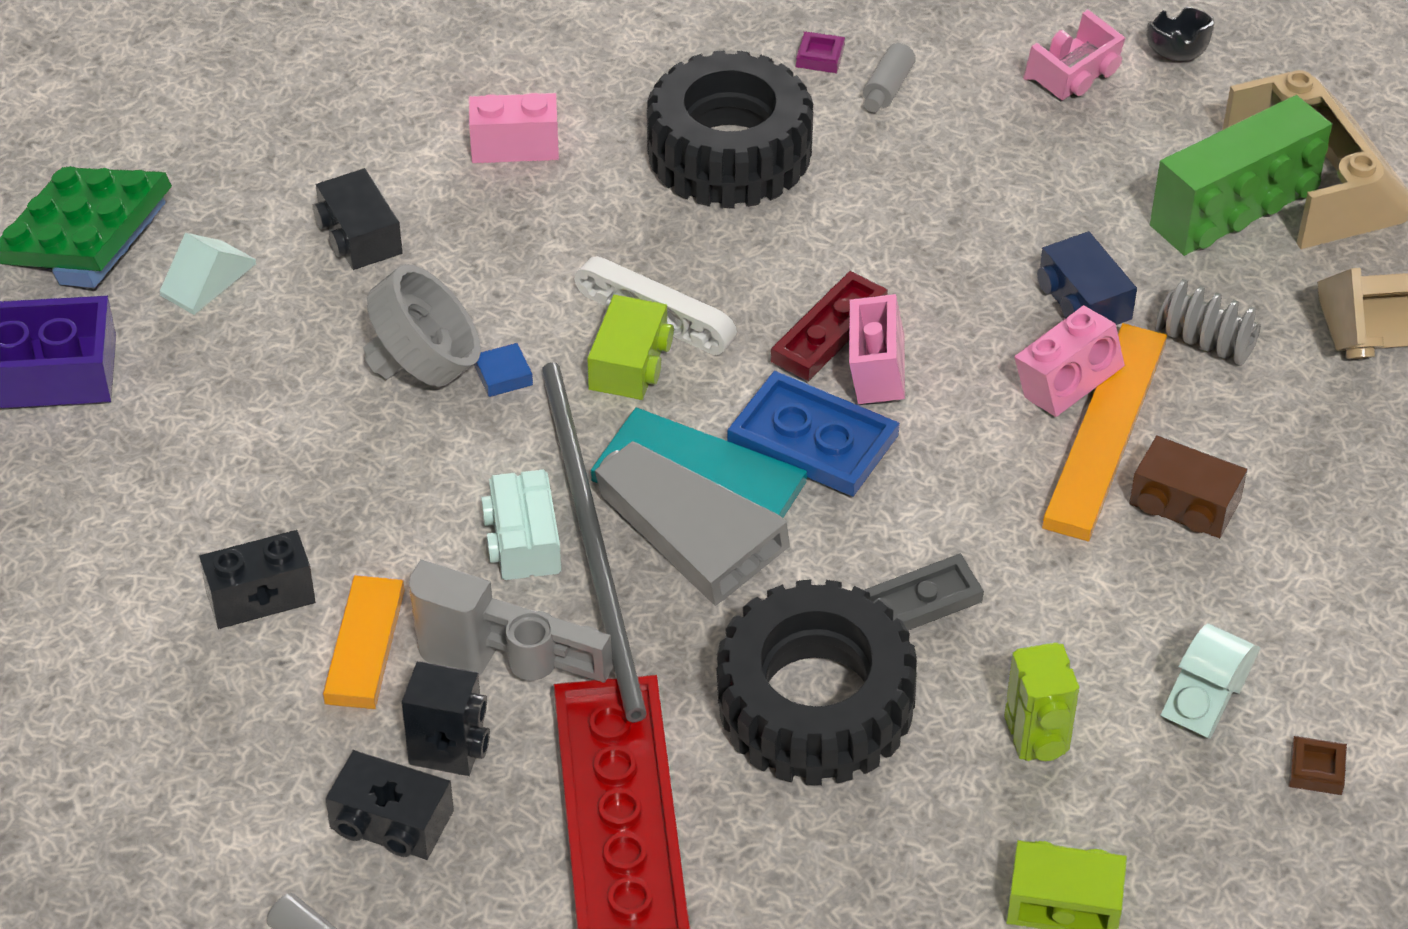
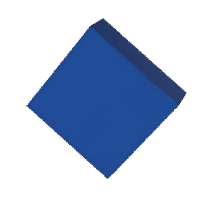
[474,343,533,397]

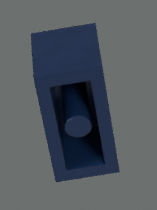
[1037,231,1137,325]

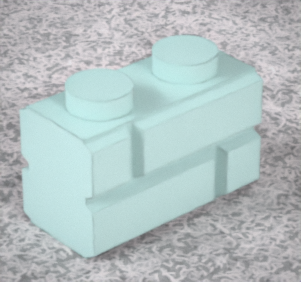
[481,469,561,580]

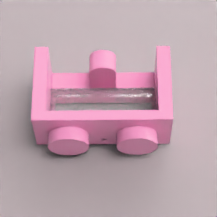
[1024,10,1125,101]

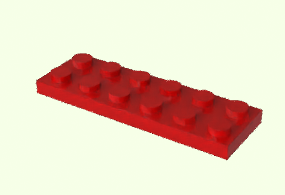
[554,675,690,929]

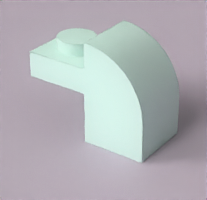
[1160,624,1261,739]

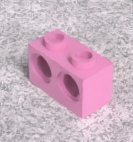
[1014,305,1125,417]

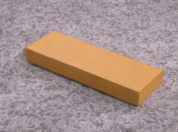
[323,575,405,709]

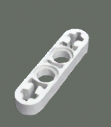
[574,256,737,355]

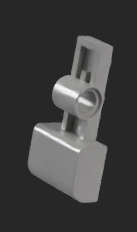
[409,560,613,683]

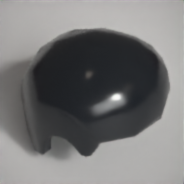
[1146,7,1214,61]

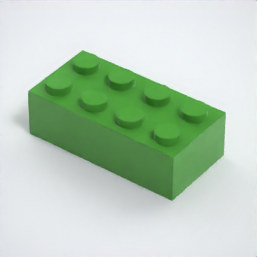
[1150,95,1332,256]

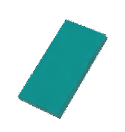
[591,407,807,518]

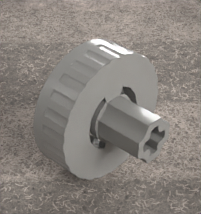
[363,264,481,387]

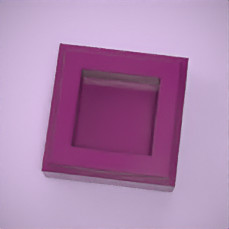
[796,31,845,74]

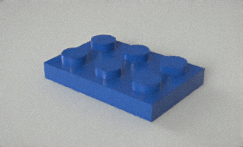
[727,370,900,497]

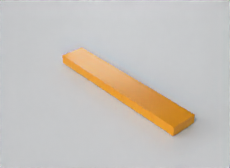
[1042,323,1167,542]

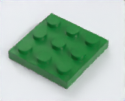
[0,166,172,271]

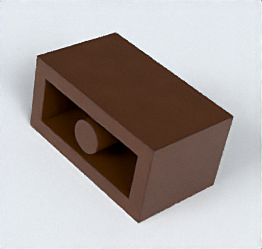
[1129,435,1248,539]

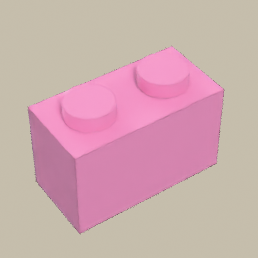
[469,93,559,163]
[849,294,905,404]

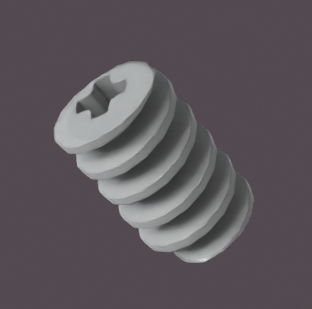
[1155,279,1261,365]

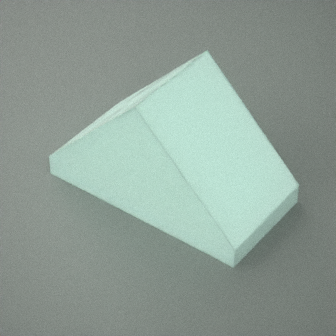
[160,233,256,315]

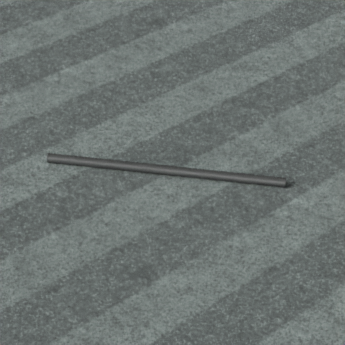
[542,362,647,722]

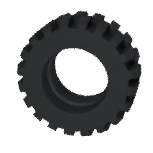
[647,50,813,208]
[716,579,917,785]

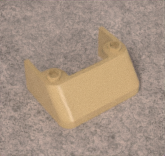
[1222,70,1408,249]
[1317,268,1408,359]

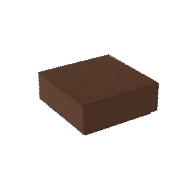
[1289,736,1347,795]

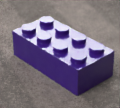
[0,296,116,408]

